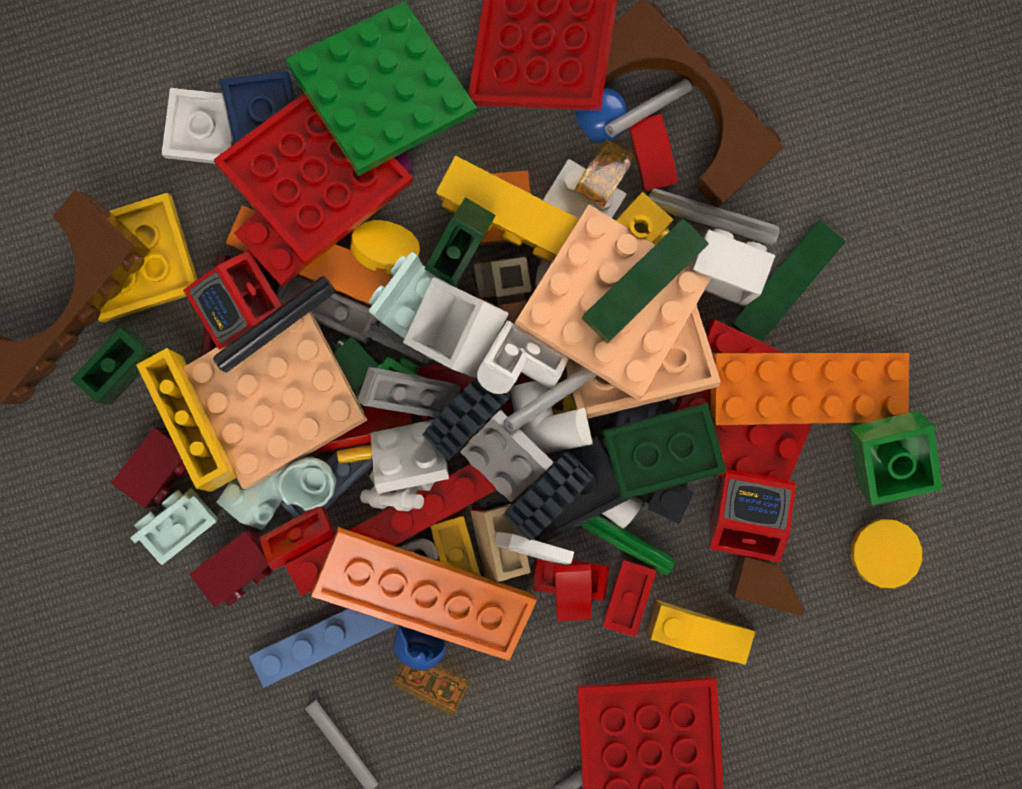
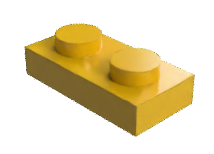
[430,515,481,576]

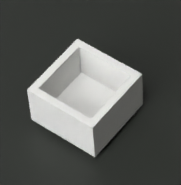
[688,229,775,307]
[403,277,509,378]

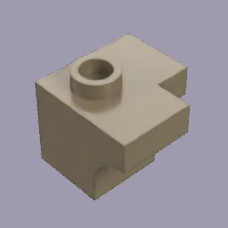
[474,256,531,309]

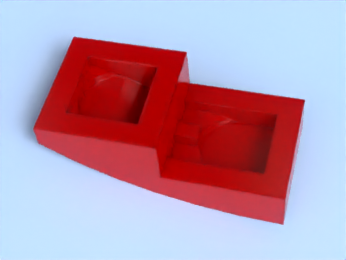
[628,113,678,192]
[532,558,610,601]
[555,564,592,622]

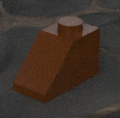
[728,555,805,616]

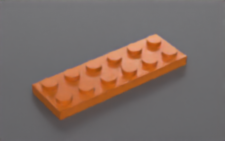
[710,353,909,425]
[311,527,537,661]

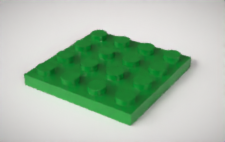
[286,1,477,176]

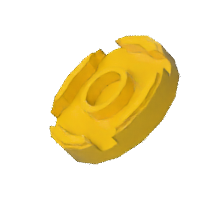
[350,220,420,274]
[850,519,922,588]

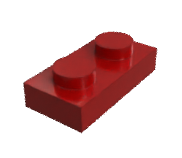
[234,212,305,287]
[259,506,335,570]
[602,559,657,637]

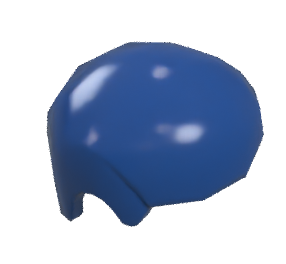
[575,88,627,143]
[393,625,447,671]

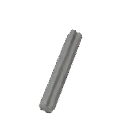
[649,188,780,245]

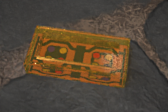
[574,139,635,208]
[392,663,470,716]

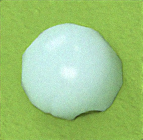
[278,457,336,511]

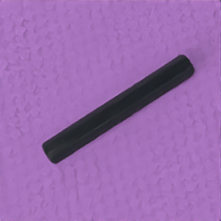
[213,276,335,372]

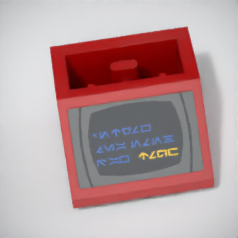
[183,250,282,350]
[709,469,796,563]

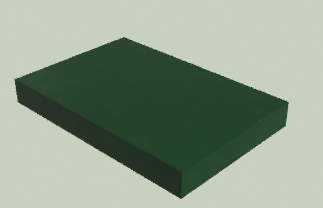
[602,403,727,500]

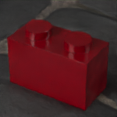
[111,427,188,508]
[189,528,273,608]

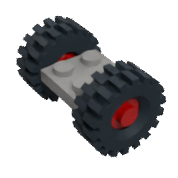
[423,378,593,541]

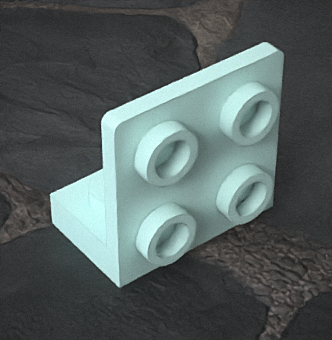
[369,252,450,339]

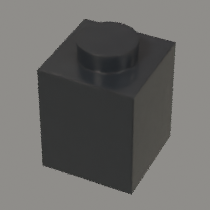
[642,485,694,524]

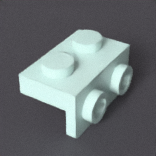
[216,466,288,530]
[130,488,218,565]

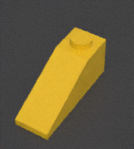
[646,600,756,665]

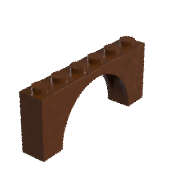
[604,0,784,208]
[0,190,151,404]

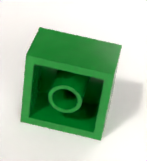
[849,411,942,505]

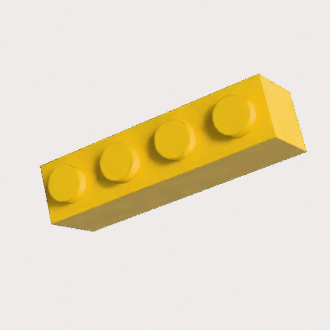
[436,156,579,263]
[136,348,237,492]

